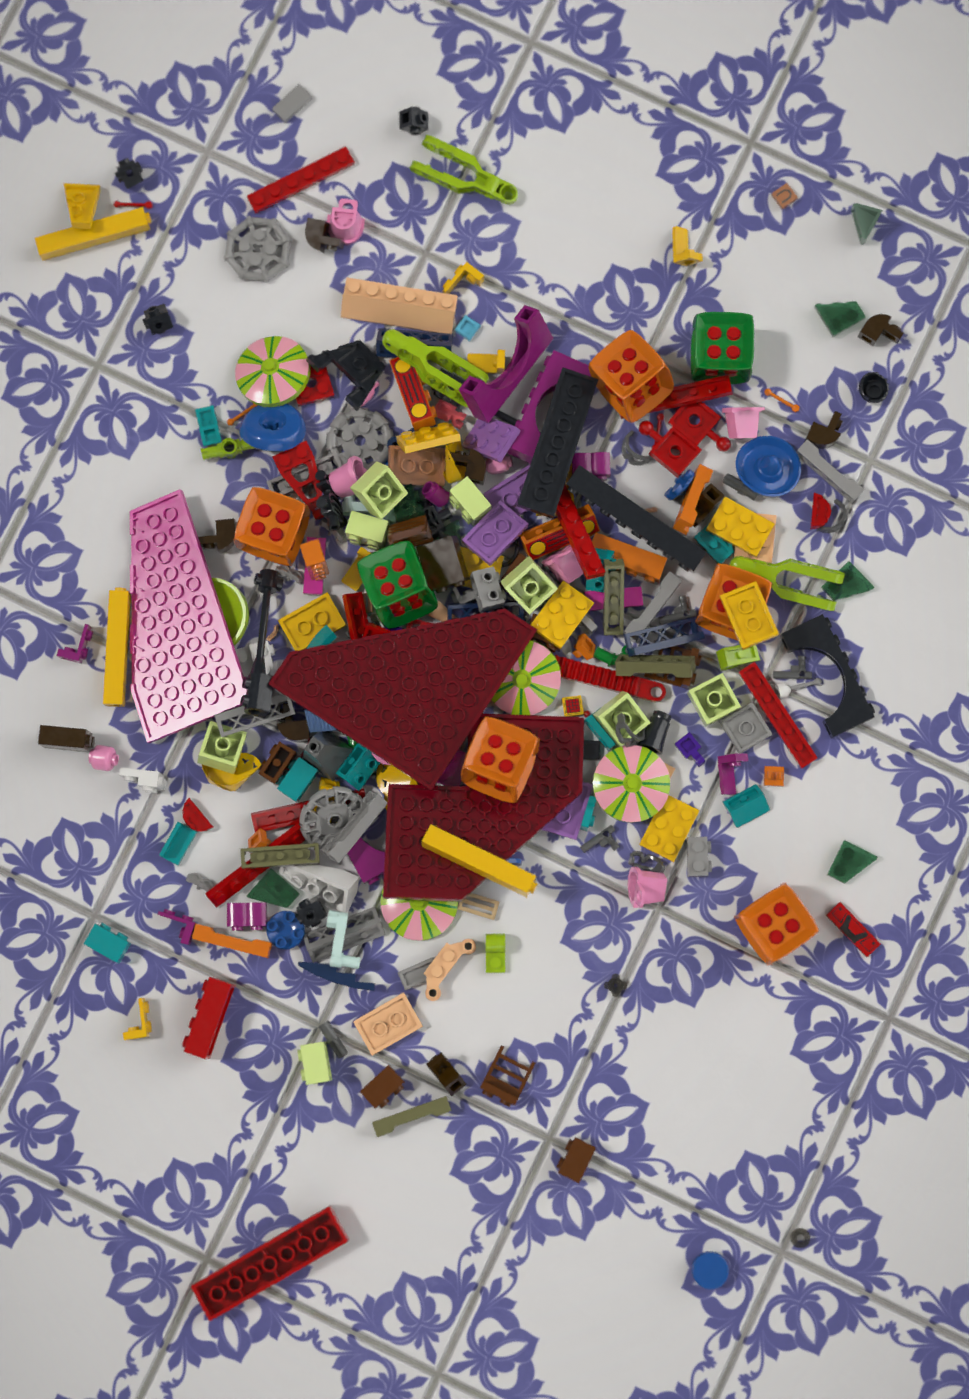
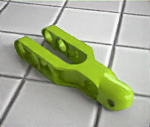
[409,135,518,205]
[382,329,489,408]
[729,556,845,611]

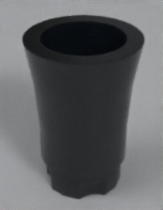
[637,710,672,755]

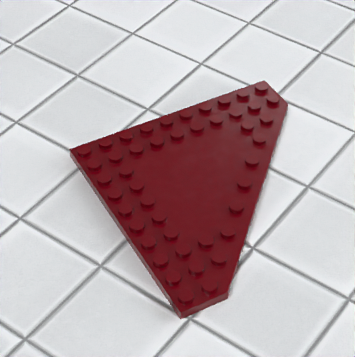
[268,609,537,791]

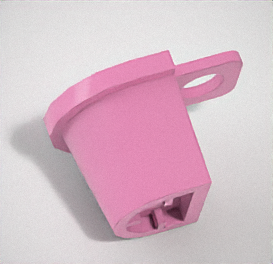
[327,199,365,245]
[722,407,765,438]
[329,456,367,498]
[541,545,584,584]
[628,867,667,908]

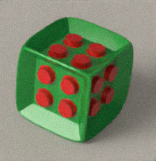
[691,312,754,384]
[357,541,438,629]

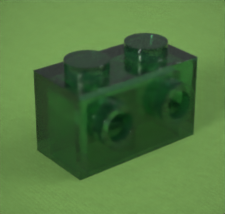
[394,483,425,522]

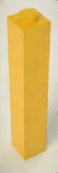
[35,207,152,261]
[103,587,131,707]
[422,825,538,898]

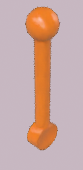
[764,388,800,412]
[227,404,258,426]

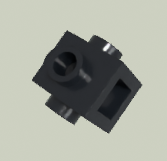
[399,106,428,136]
[115,158,144,189]
[142,303,173,335]
[295,896,327,928]

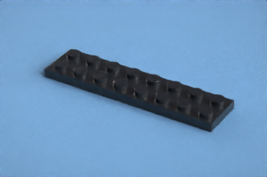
[516,367,599,519]

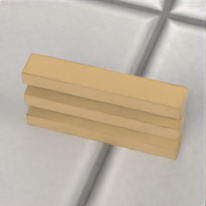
[457,893,500,920]

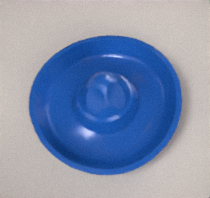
[239,403,306,451]
[735,436,801,498]

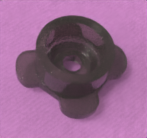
[604,974,627,997]

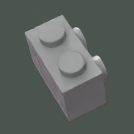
[469,566,506,613]
[686,837,712,877]

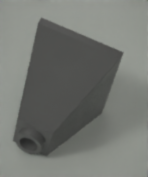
[303,731,353,781]

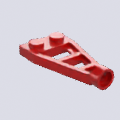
[272,441,324,520]

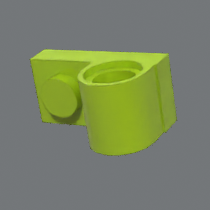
[716,645,760,671]
[486,934,505,973]

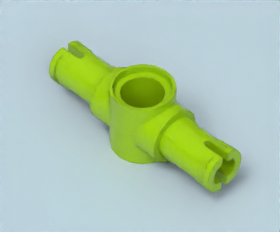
[201,438,255,461]

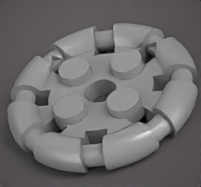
[326,407,394,470]
[299,786,363,849]

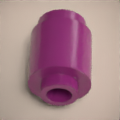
[422,481,450,507]

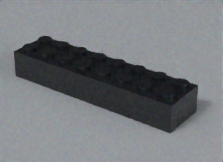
[567,465,707,572]

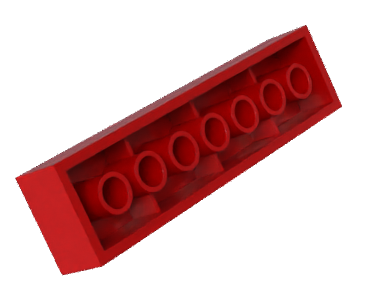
[190,1205,350,1322]

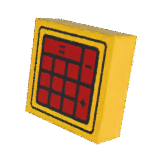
[562,695,584,717]

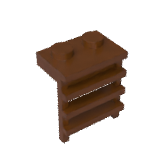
[387,515,433,547]
[644,640,702,690]
[480,1045,536,1107]

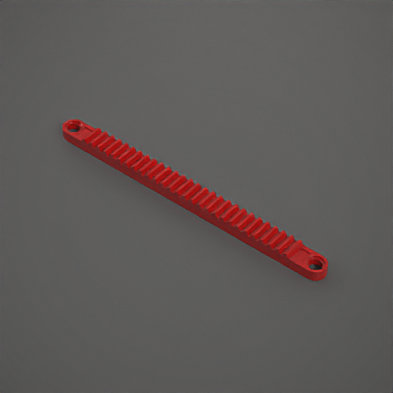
[406,620,666,702]

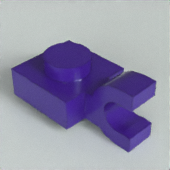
[674,732,705,767]

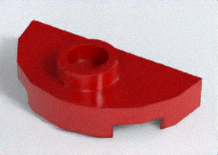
[810,493,832,529]
[182,798,214,832]

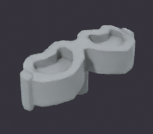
[319,518,345,543]
[275,565,303,585]
[186,873,214,892]

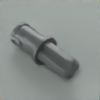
[722,474,757,501]
[318,1020,348,1059]

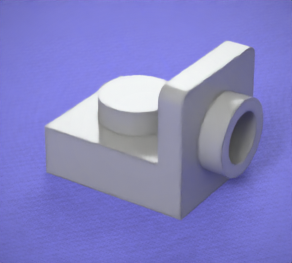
[451,588,476,604]

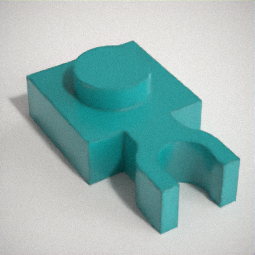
[580,796,596,831]

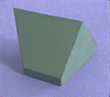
[851,203,882,245]

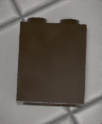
[416,535,470,594]
[38,725,95,752]

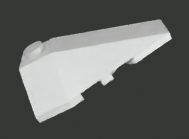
[279,864,359,913]

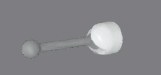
[775,678,822,699]

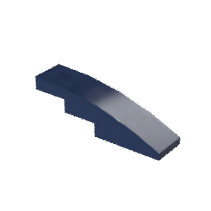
[298,962,376,991]

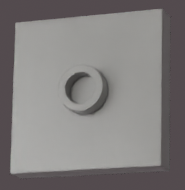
[719,702,773,754]

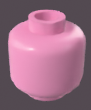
[88,745,119,771]

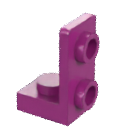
[56,624,93,664]
[717,753,748,795]
[157,909,197,945]

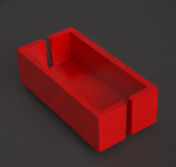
[182,977,236,1060]

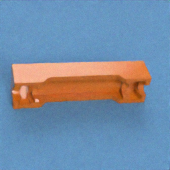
[672,464,713,535]
[192,924,272,958]

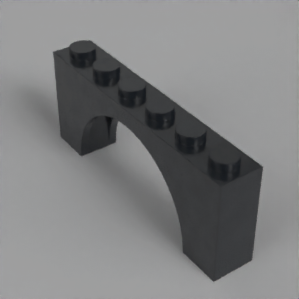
[780,614,875,739]

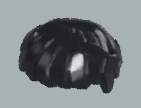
[858,372,889,403]

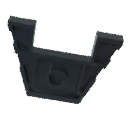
[306,340,386,411]

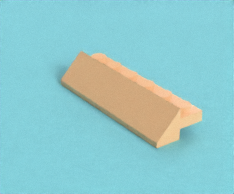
[341,277,458,334]

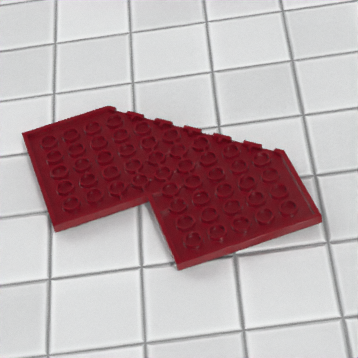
[383,713,584,902]

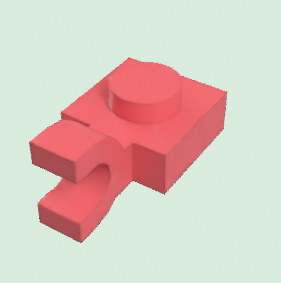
[434,399,467,429]

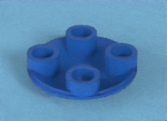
[664,469,695,501]
[266,911,305,950]

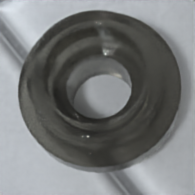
[790,1228,810,1248]

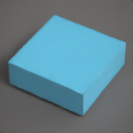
[454,315,481,342]

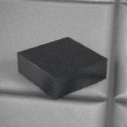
[583,740,600,761]

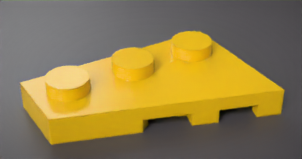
[63,183,101,229]

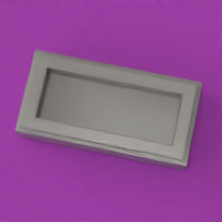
[272,84,312,123]
[397,957,434,991]

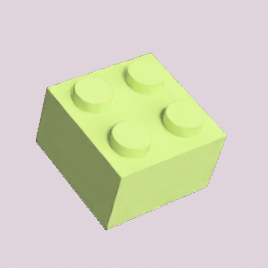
[350,461,408,519]
[449,476,492,526]
[345,511,389,551]
[501,556,558,615]
[687,673,741,727]
[593,691,651,747]
[197,721,247,774]
[297,1041,332,1085]

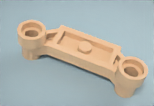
[423,939,476,1001]

